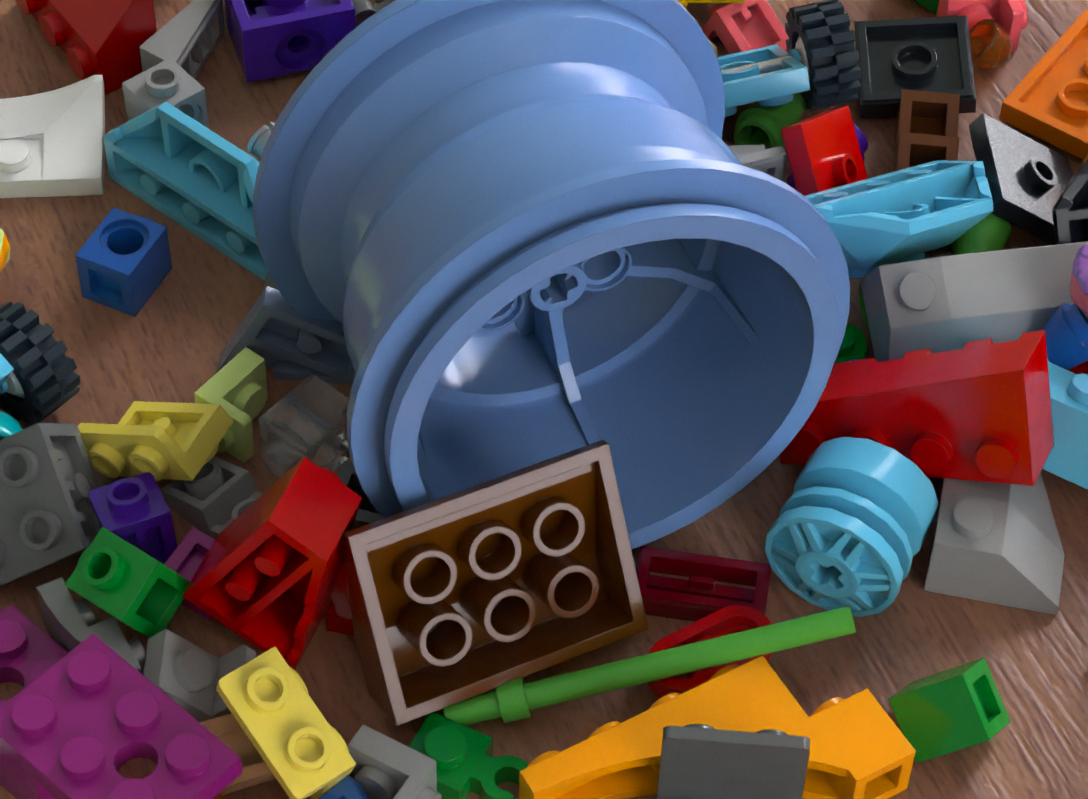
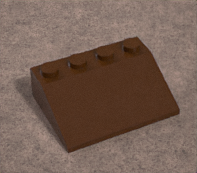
[344,440,648,726]

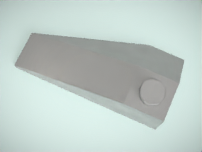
[860,241,1088,362]
[924,472,1065,615]

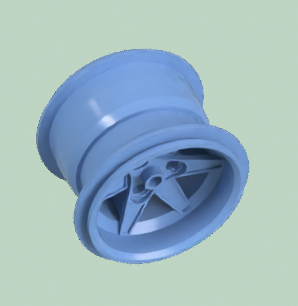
[253,0,850,549]

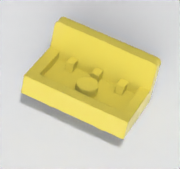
[78,401,234,481]
[216,646,356,799]

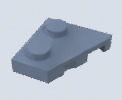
[216,286,355,385]

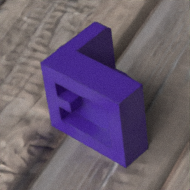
[88,472,177,564]

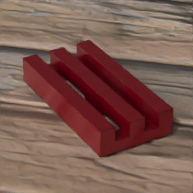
[636,546,771,622]

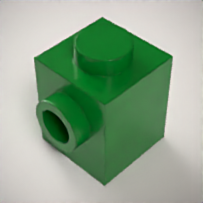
[65,527,190,638]

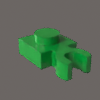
[409,712,529,799]

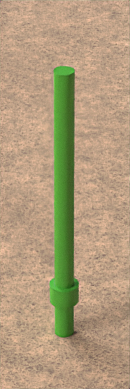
[443,606,856,726]

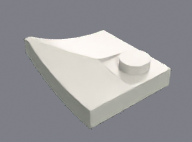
[0,75,105,198]

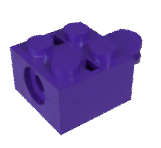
[223,0,356,82]

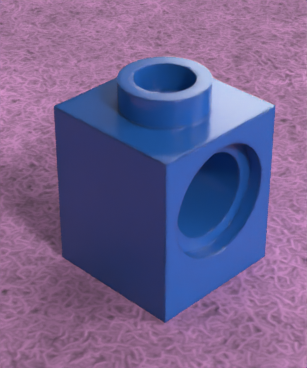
[75,207,172,317]

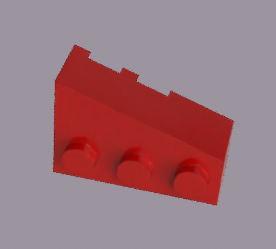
[182,457,362,670]

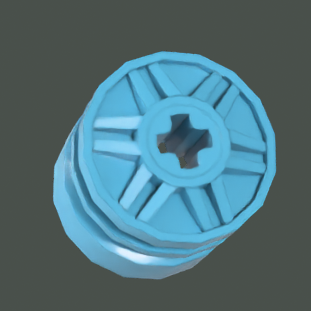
[765,437,939,617]

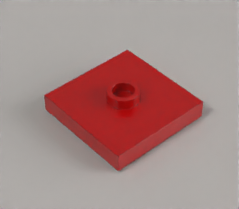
[781,105,868,196]

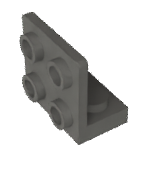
[0,423,101,588]
[656,724,810,799]

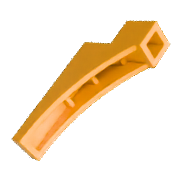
[519,655,916,799]

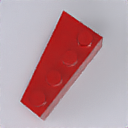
[779,330,1054,486]

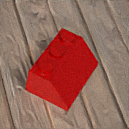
[15,0,157,95]

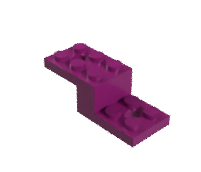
[0,604,243,799]

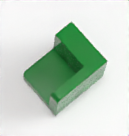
[889,657,1011,762]

